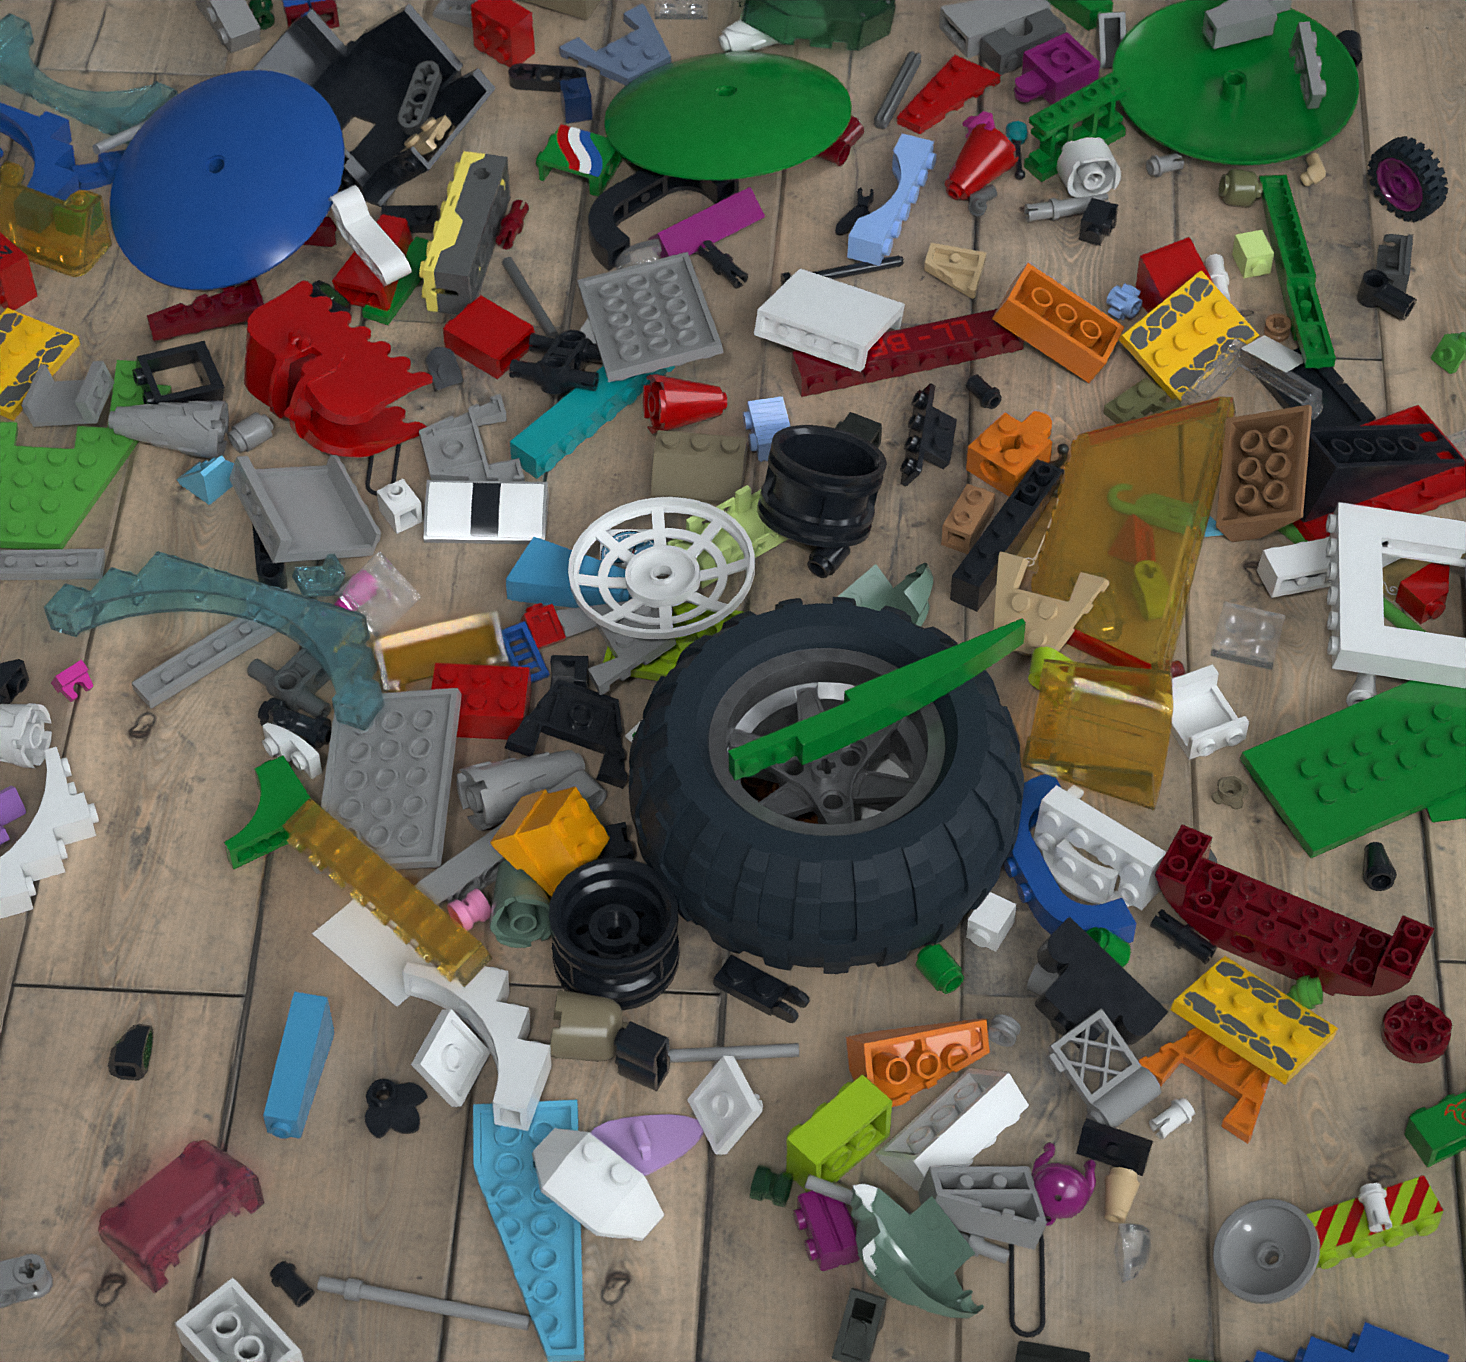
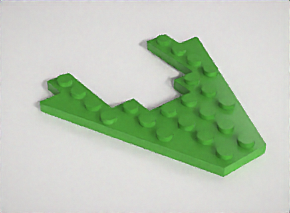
[0,360,172,550]

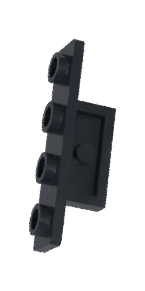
[900,383,957,487]

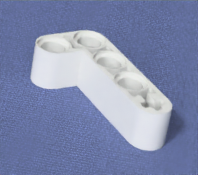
[329,185,411,286]

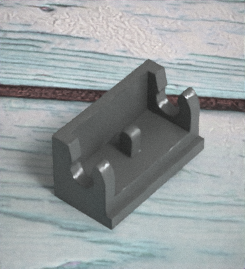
[1376,234,1413,293]

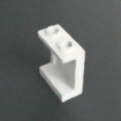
[1153,664,1249,760]

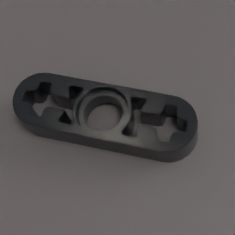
[508,63,586,92]

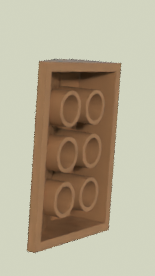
[1216,405,1312,542]

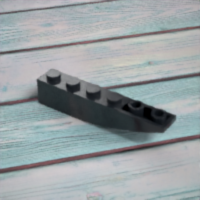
[950,459,1064,612]

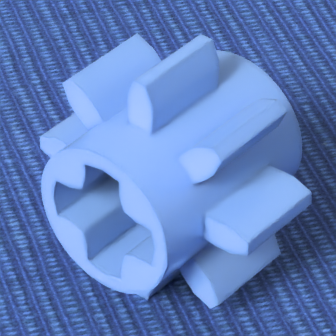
[1106,283,1142,321]

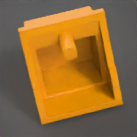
[490,786,610,897]

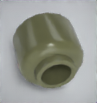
[1218,169,1262,208]

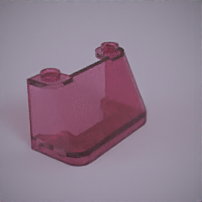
[98,1140,265,1294]

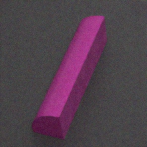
[648,187,765,259]

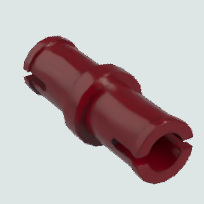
[496,199,529,250]

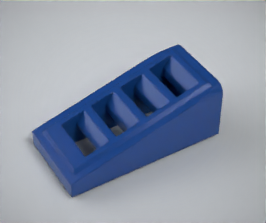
[496,621,550,684]

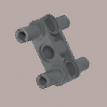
[247,619,372,718]

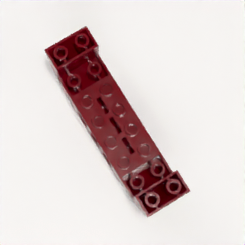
[1155,824,1435,996]

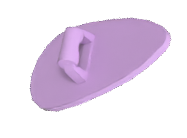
[591,1114,704,1176]

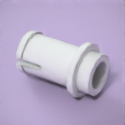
[1149,1098,1195,1140]
[1358,1183,1392,1232]

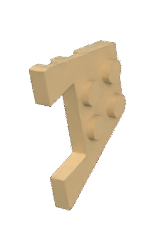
[993,551,1110,657]

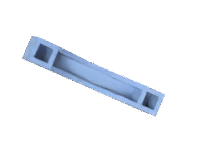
[847,133,937,266]

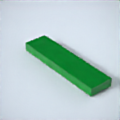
[362,236,431,325]

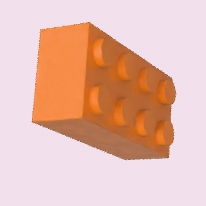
[992,263,1125,383]

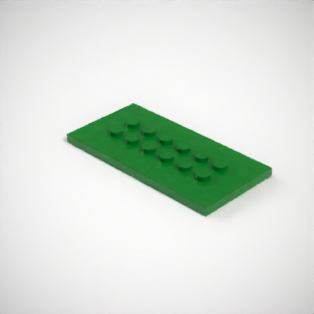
[1240,680,1466,859]

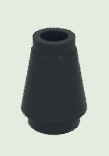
[1363,842,1397,891]

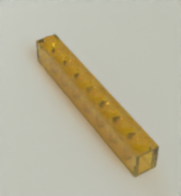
[282,798,492,988]

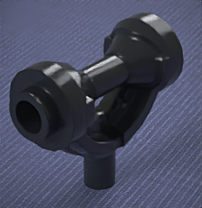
[258,697,332,749]

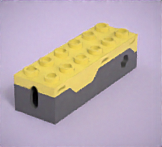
[419,151,511,315]

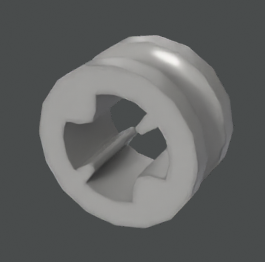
[988,1014,1021,1047]

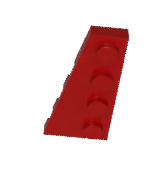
[897,55,1001,134]

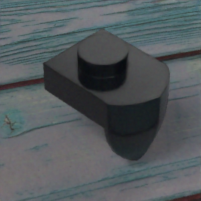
[424,347,464,391]

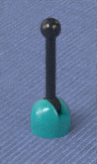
[1005,121,1028,180]

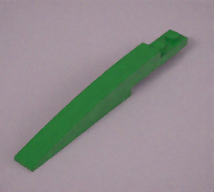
[1258,175,1336,368]
[728,618,1026,781]

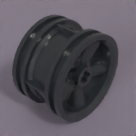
[757,425,887,548]

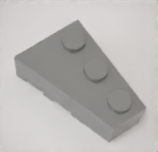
[196,0,260,53]
[918,1166,1047,1250]

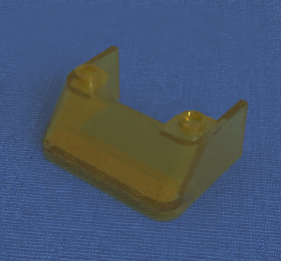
[367,611,509,693]

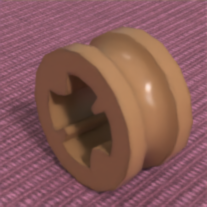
[1264,313,1291,342]

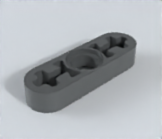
[398,61,442,135]

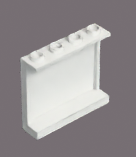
[754,269,905,372]

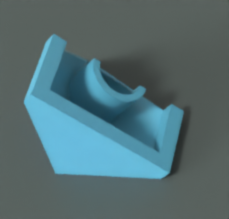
[176,455,234,505]

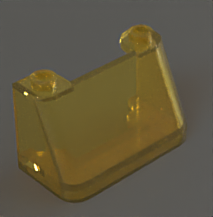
[0,160,112,277]

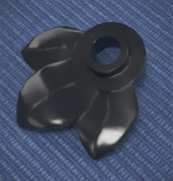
[364,1079,428,1139]

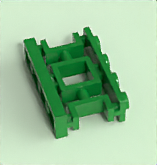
[1024,72,1130,183]

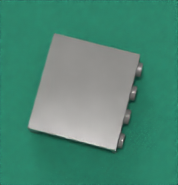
[229,454,381,563]

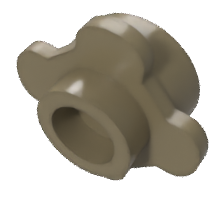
[1212,776,1249,809]

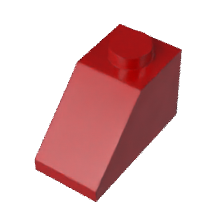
[1395,562,1450,625]

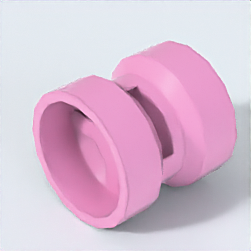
[447,888,491,933]

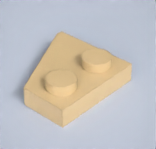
[402,115,452,155]
[924,243,986,299]

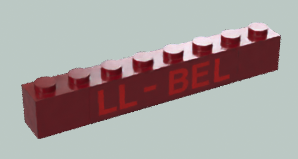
[791,309,1024,397]

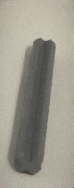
[874,51,921,129]

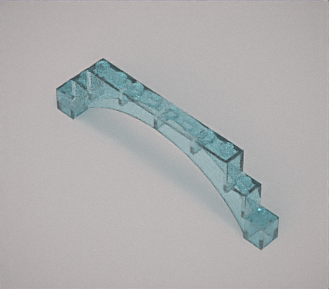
[44,551,385,731]

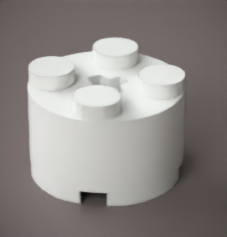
[1057,137,1121,198]

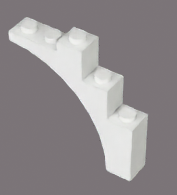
[0,747,99,919]
[403,962,551,1131]

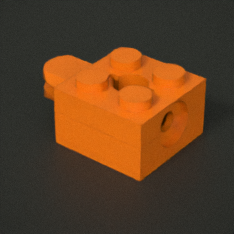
[966,411,1052,497]

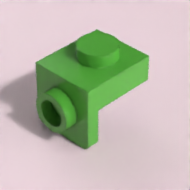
[1431,332,1466,374]

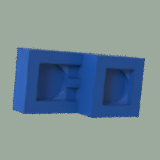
[71,150,125,192]

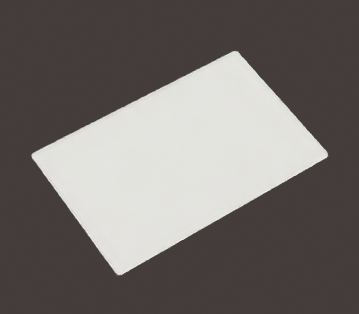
[1241,335,1304,372]

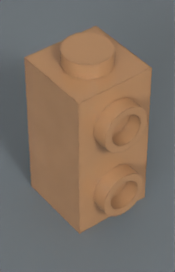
[941,484,995,554]

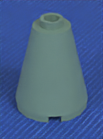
[489,860,551,948]

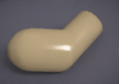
[1300,153,1326,187]

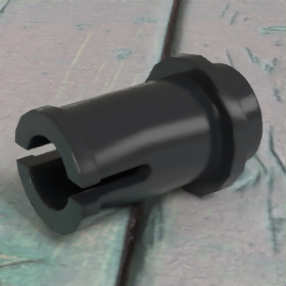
[966,374,1002,409]
[270,1261,314,1307]

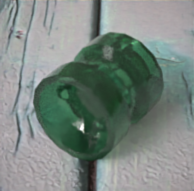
[750,1164,794,1208]

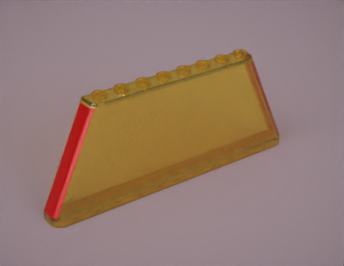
[1031,396,1236,686]

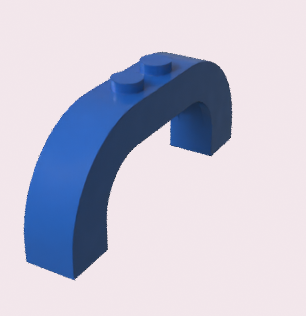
[1004,771,1136,943]

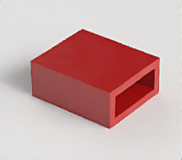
[443,295,534,380]

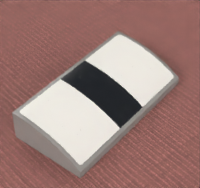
[424,480,549,544]

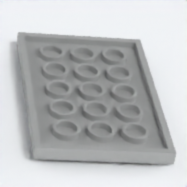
[577,252,723,382]
[312,688,462,874]

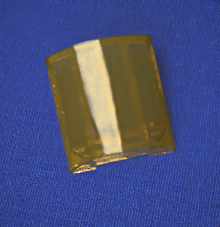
[1022,659,1174,811]

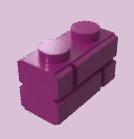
[793,1191,860,1271]

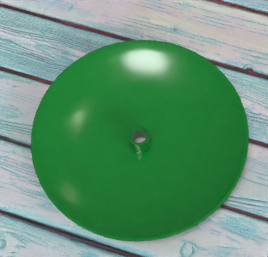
[1112,0,1359,165]
[604,52,852,180]

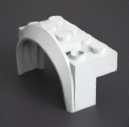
[1033,784,1167,910]

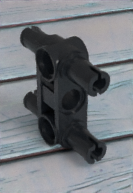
[509,330,602,395]

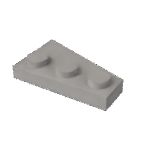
[1288,21,1326,109]

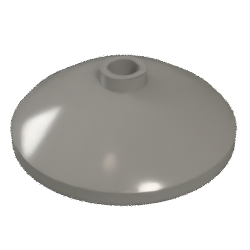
[1213,1199,1320,1304]

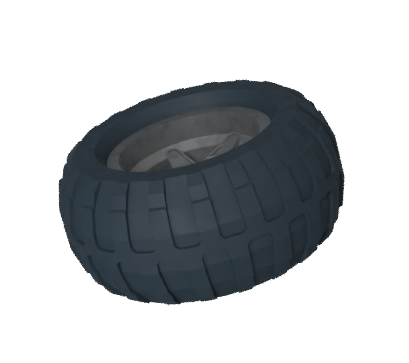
[629,597,1024,974]

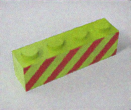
[1306,1175,1444,1269]

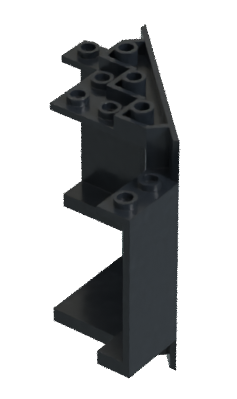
[251,3,496,207]

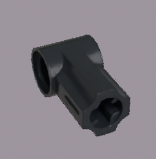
[1357,269,1417,320]

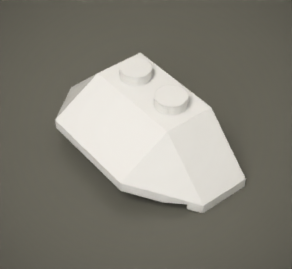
[532,1128,664,1241]

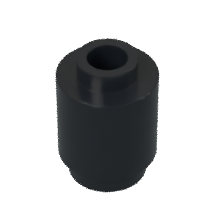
[1336,30,1362,68]
[807,546,850,578]

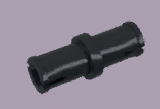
[697,240,748,288]
[1150,909,1218,964]

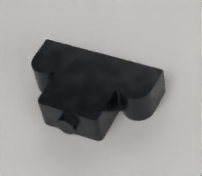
[1035,917,1169,1049]

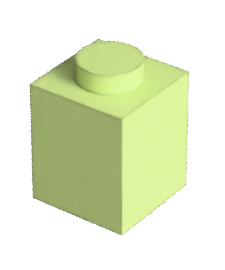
[1232,230,1274,278]

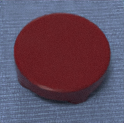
[1381,995,1453,1064]

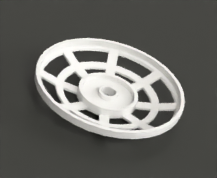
[568,497,755,639]

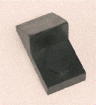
[831,1288,887,1362]

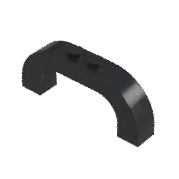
[588,168,739,271]

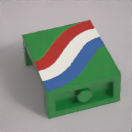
[536,124,622,197]

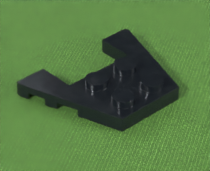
[505,679,627,789]

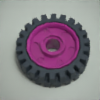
[1368,136,1448,222]

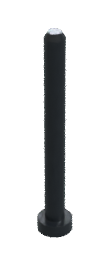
[780,255,904,285]

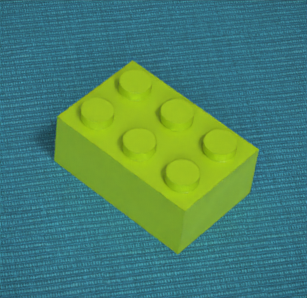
[786,1074,892,1192]

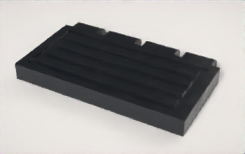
[1254,347,1376,427]

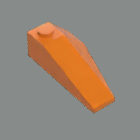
[846,1018,990,1107]

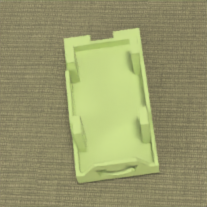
[666,485,789,589]

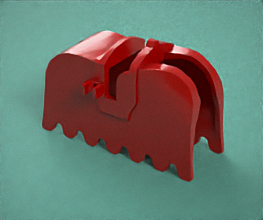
[244,280,433,457]

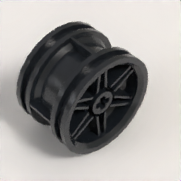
[549,858,680,1011]

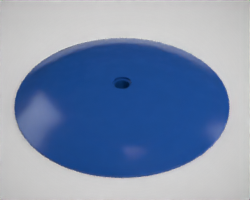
[110,70,345,290]

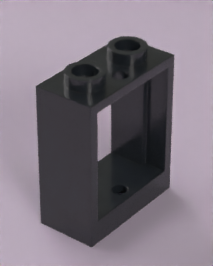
[132,341,225,405]

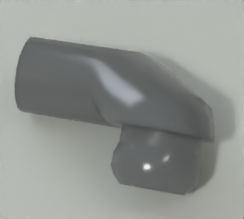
[968,184,997,216]

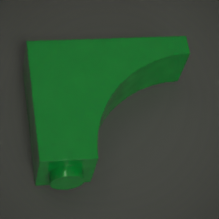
[224,755,319,869]

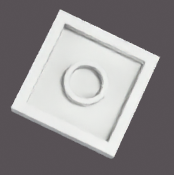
[411,1009,490,1107]
[687,1056,763,1155]

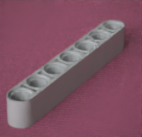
[411,770,607,920]

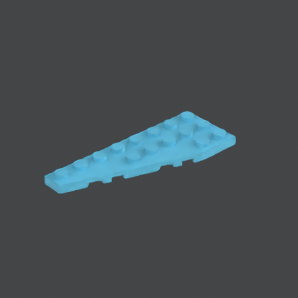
[473,1100,585,1362]

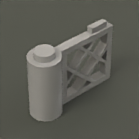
[1047,1008,1161,1128]

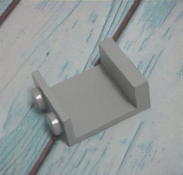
[21,361,114,427]

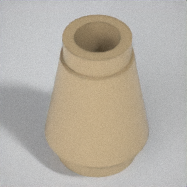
[1104,1167,1140,1223]

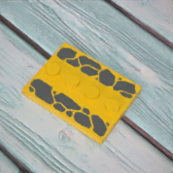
[1118,270,1259,402]
[0,308,80,421]
[1170,956,1338,1085]

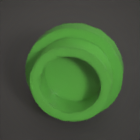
[1287,975,1323,1009]

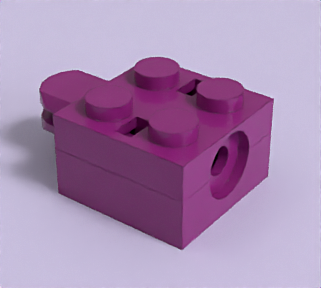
[1014,32,1100,105]

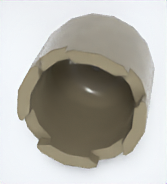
[550,990,628,1062]

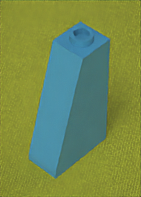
[505,536,632,608]
[263,992,335,1139]

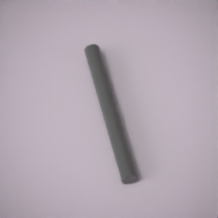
[502,257,558,337]

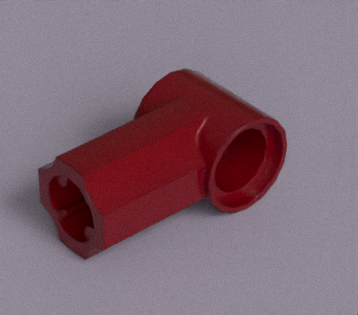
[816,116,864,166]

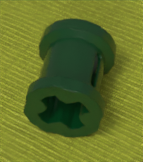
[249,0,274,30]

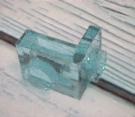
[292,554,345,597]

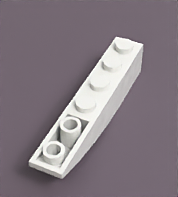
[1257,536,1401,598]

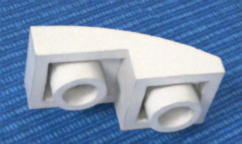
[262,723,322,779]

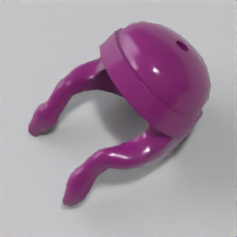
[1032,1142,1096,1226]

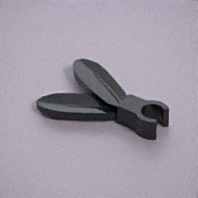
[835,187,874,235]

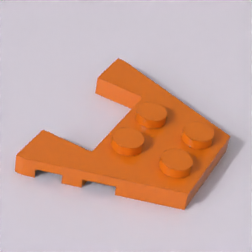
[1139,1027,1271,1144]

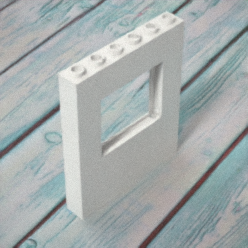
[1326,502,1466,688]

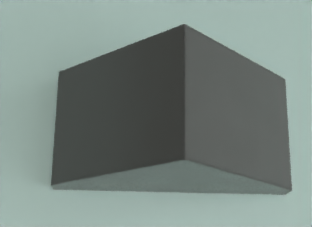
[1095,12,1126,68]

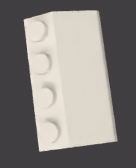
[876,1068,1029,1191]

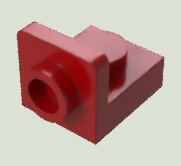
[520,603,566,650]

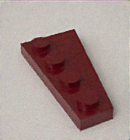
[147,278,264,341]

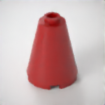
[945,123,1018,200]
[643,374,727,434]

